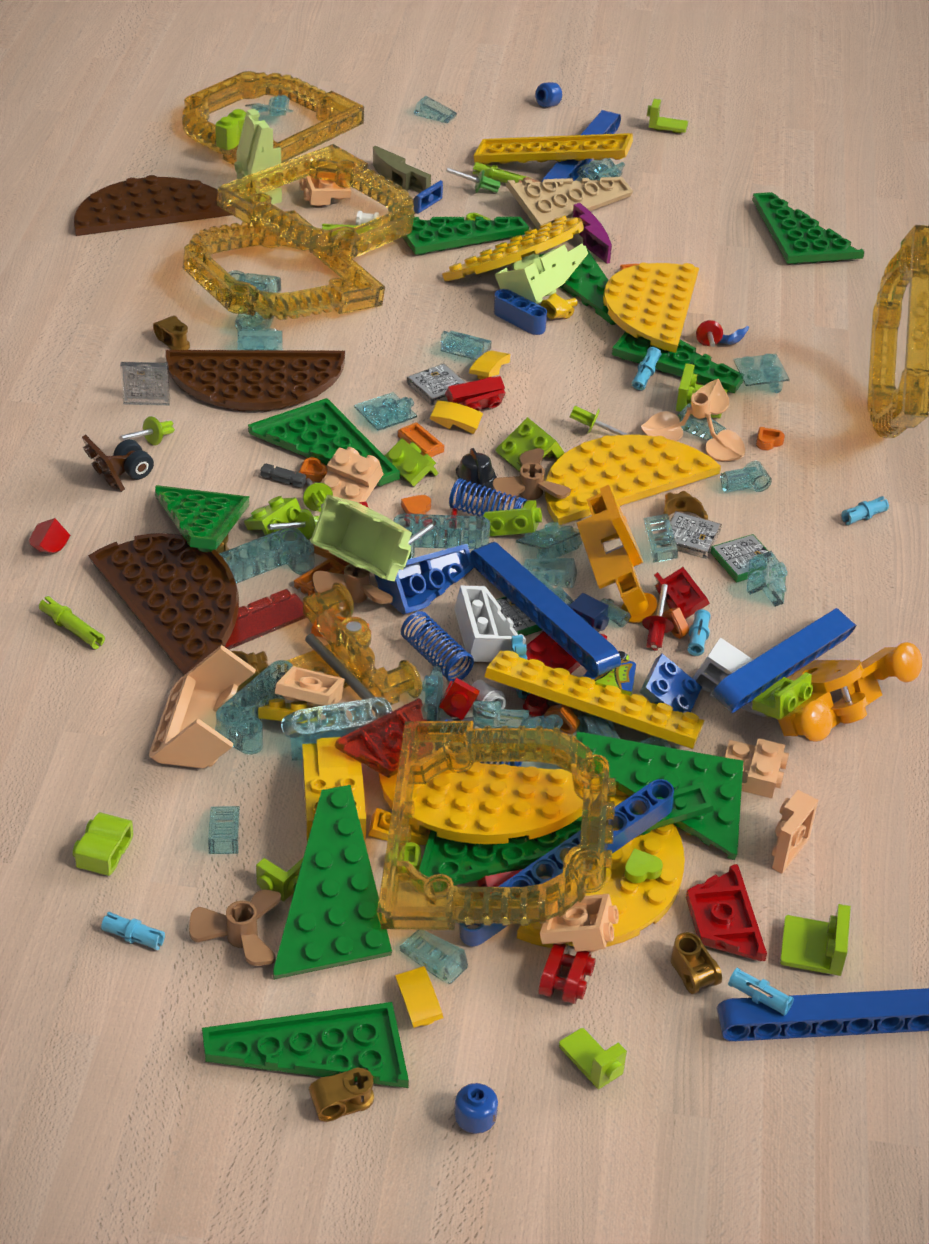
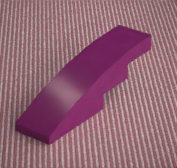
[572,203,612,264]

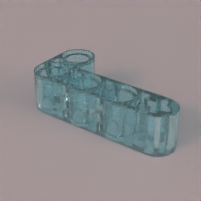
[393,514,490,559]
[219,527,315,584]
[216,660,293,754]
[281,697,397,753]

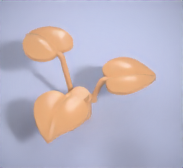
[641,379,745,462]

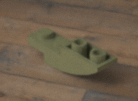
[373,145,431,193]

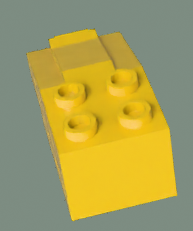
[302,737,366,844]

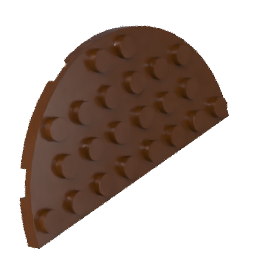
[74,175,237,236]
[165,350,345,412]
[88,533,239,676]

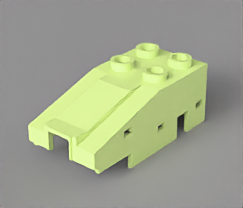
[234,109,282,208]
[495,243,588,304]
[310,495,412,582]

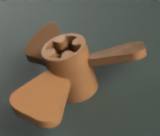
[493,448,571,504]
[312,564,393,604]
[189,890,281,966]

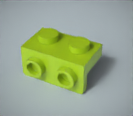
[384,438,439,487]
[244,496,301,542]
[752,672,813,720]

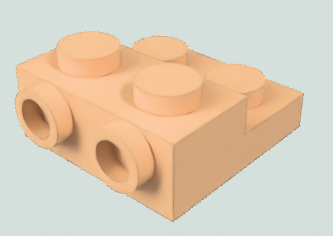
[299,171,351,207]
[321,447,383,502]
[275,666,345,708]
[725,738,789,798]
[772,790,818,874]
[540,894,619,952]

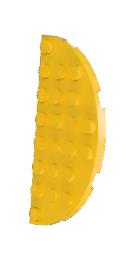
[442,215,584,281]
[603,263,699,353]
[545,435,721,526]
[379,754,604,844]
[517,782,685,948]

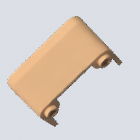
[149,645,256,769]

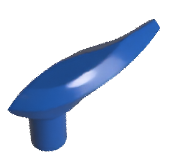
[719,326,749,345]

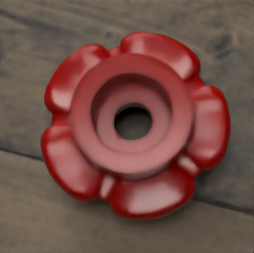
[523,694,550,718]

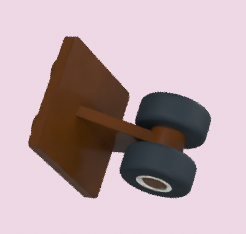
[82,434,154,492]

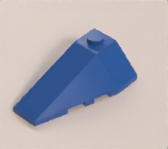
[374,544,475,615]

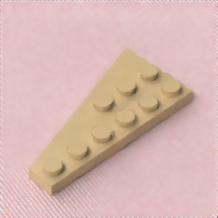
[506,177,633,229]

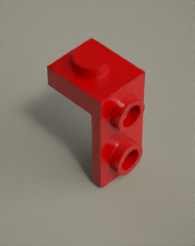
[439,677,480,720]

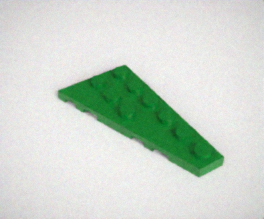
[393,217,529,255]
[539,249,616,325]
[612,331,744,394]
[202,1002,409,1088]

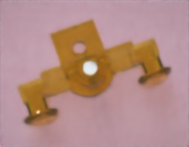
[282,582,422,706]

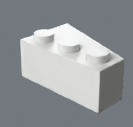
[454,585,526,662]
[693,638,766,717]

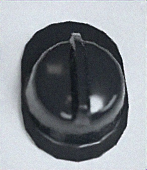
[456,448,497,497]

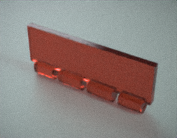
[224,589,311,650]

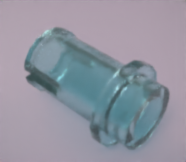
[601,598,630,627]

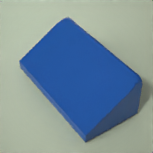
[407,180,443,214]

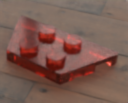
[334,698,434,778]

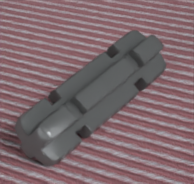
[260,463,306,488]

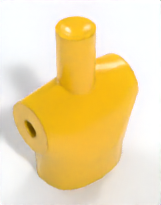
[540,293,578,319]

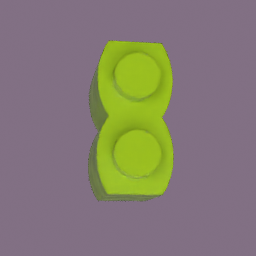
[215,109,246,150]
[72,812,133,876]

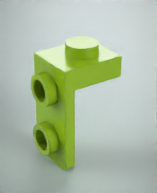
[647,99,688,133]
[483,500,542,537]
[256,858,303,902]
[559,1028,627,1090]

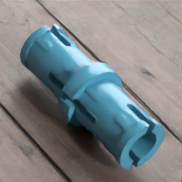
[631,347,662,390]
[841,496,889,525]
[688,609,711,656]
[101,912,165,950]
[728,967,794,1016]

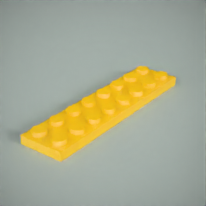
[473,133,633,164]
[484,650,705,749]

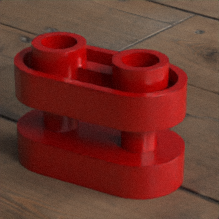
[538,943,596,1004]

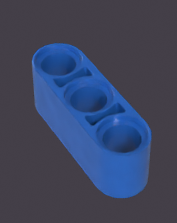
[494,289,547,335]

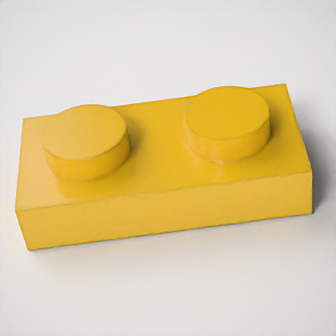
[258,699,319,723]

